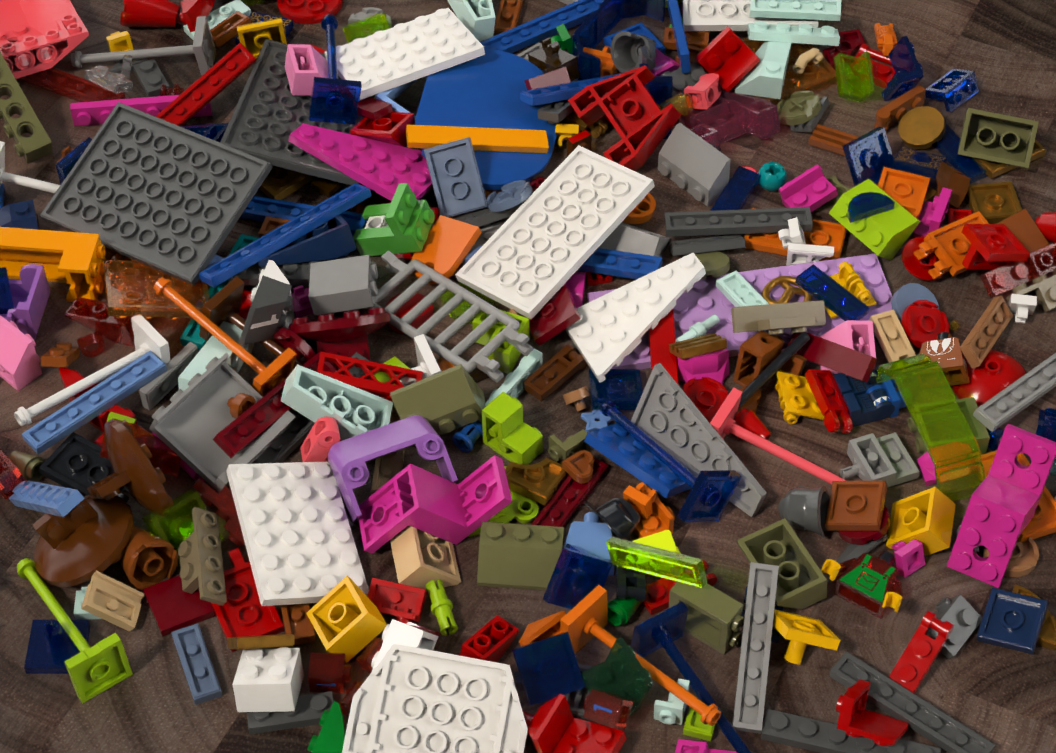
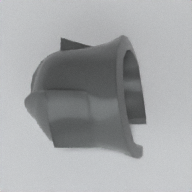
[611,31,657,73]
[778,485,829,538]

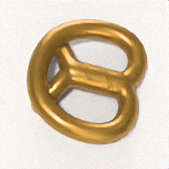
[762,276,812,304]

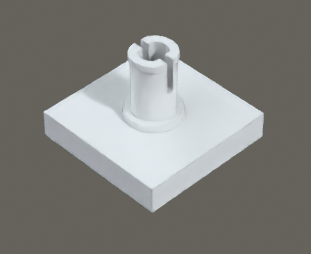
[400,334,441,387]

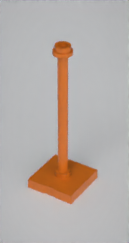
[153,277,296,397]
[560,585,721,726]

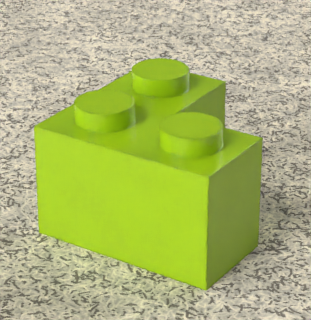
[472,309,530,374]
[482,392,543,465]

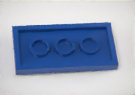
[584,423,698,498]

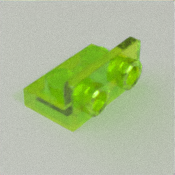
[342,11,390,43]

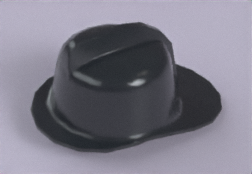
[583,498,641,545]

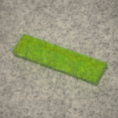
[606,537,708,588]

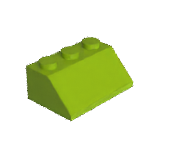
[829,179,921,260]

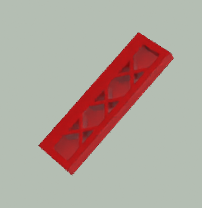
[317,352,423,407]

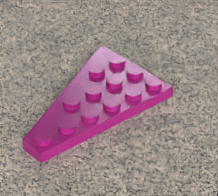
[289,123,433,201]

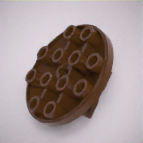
[87,419,174,517]
[32,489,134,587]

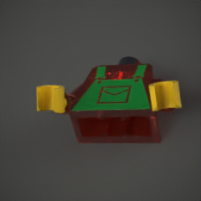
[821,551,903,619]

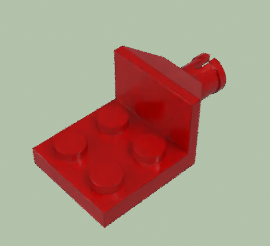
[522,694,627,753]

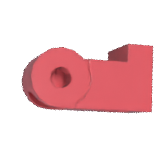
[684,73,721,110]
[300,416,341,462]

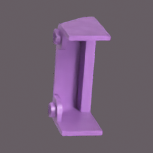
[328,415,458,523]

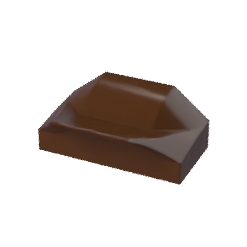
[934,160,971,209]

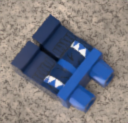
[834,365,912,427]

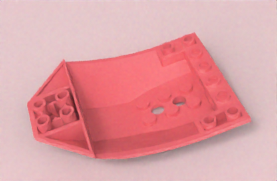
[0,0,89,79]

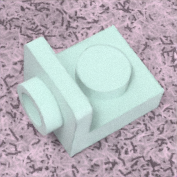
[654,678,690,725]

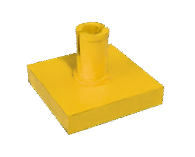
[773,609,841,665]

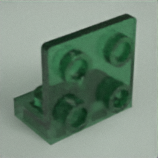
[579,637,653,724]

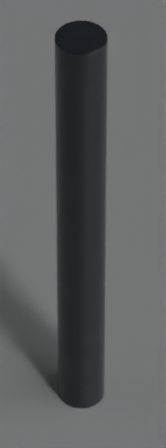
[738,332,810,408]

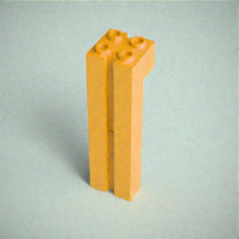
[0,227,109,304]

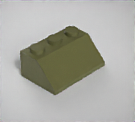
[957,108,1039,168]
[390,364,486,435]
[737,518,827,609]
[477,522,564,591]

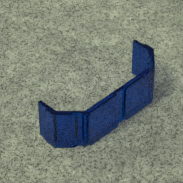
[573,0,665,81]

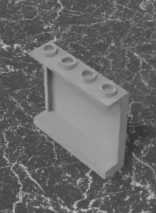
[149,353,296,494]

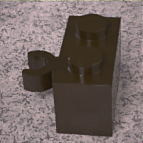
[528,38,580,81]

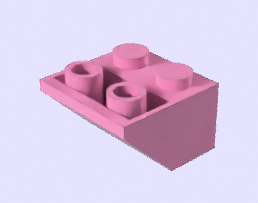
[285,44,338,96]
[0,315,42,391]
[819,320,876,377]

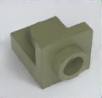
[548,429,590,464]

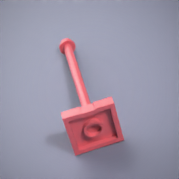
[710,387,847,485]

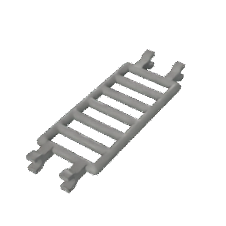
[366,251,533,383]

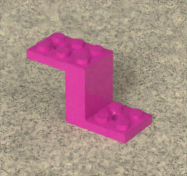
[946,424,1056,588]
[359,455,512,554]

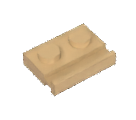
[81,570,144,632]

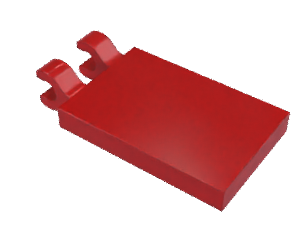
[210,548,284,652]

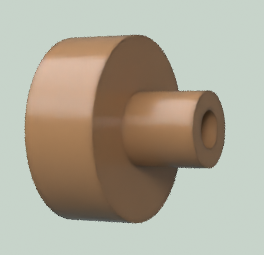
[562,386,590,412]

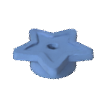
[581,406,614,432]

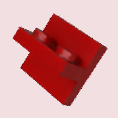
[962,224,1030,270]

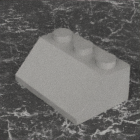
[658,123,731,207]
[598,222,672,257]

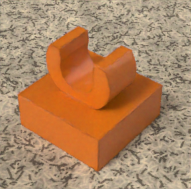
[623,482,656,520]

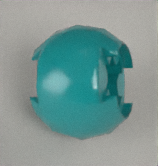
[757,161,787,192]

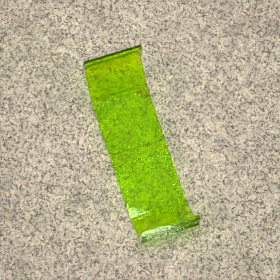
[876,354,985,501]

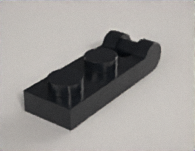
[615,544,646,601]

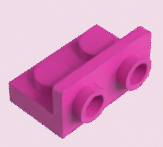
[779,164,838,212]
[913,187,952,237]

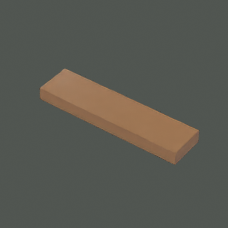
[960,295,1013,369]

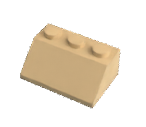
[390,525,461,589]

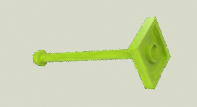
[17,558,133,704]

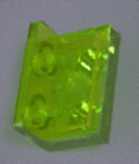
[834,52,875,102]

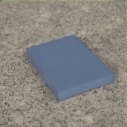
[424,137,488,218]

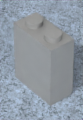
[309,255,378,315]

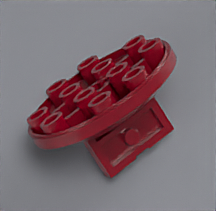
[289,307,391,370]

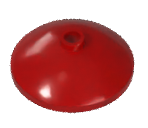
[951,350,1026,407]

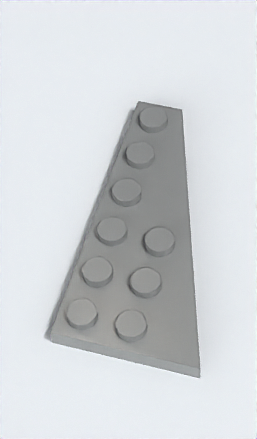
[628,363,767,517]

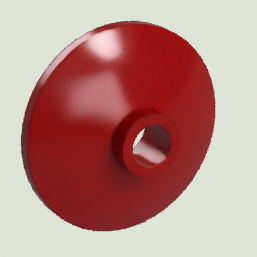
[902,236,947,281]

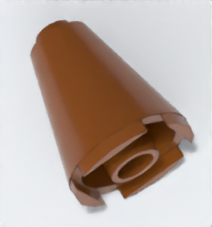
[119,525,178,590]

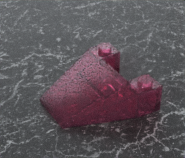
[669,90,781,153]

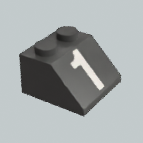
[238,275,293,345]

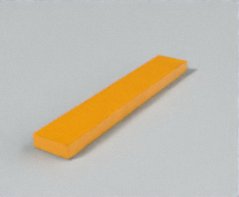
[406,125,549,153]

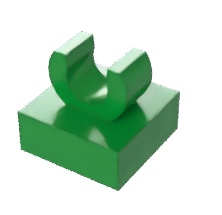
[551,23,578,55]

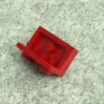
[367,578,427,624]

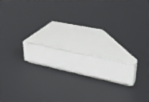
[786,243,834,266]

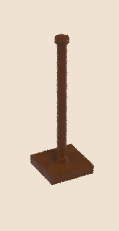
[199,276,305,368]

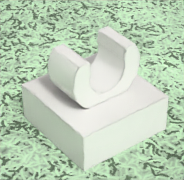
[778,217,806,249]
[1008,294,1037,324]

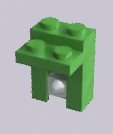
[353,183,435,256]

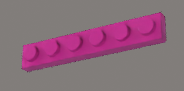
[70,95,212,126]

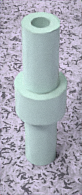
[675,314,720,342]

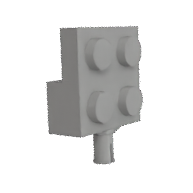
[840,432,920,488]

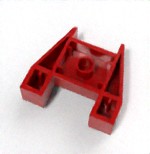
[568,65,681,171]

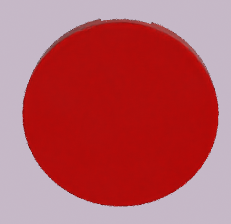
[277,0,343,24]

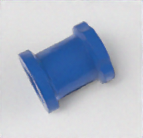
[452,420,483,453]

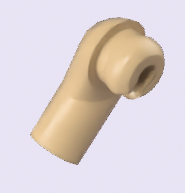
[793,48,823,74]

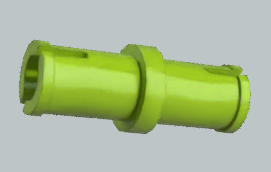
[425,579,458,636]

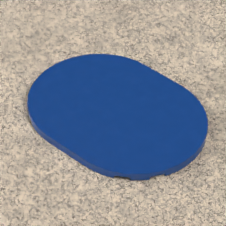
[415,49,559,190]

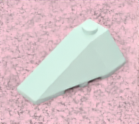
[735,41,792,99]

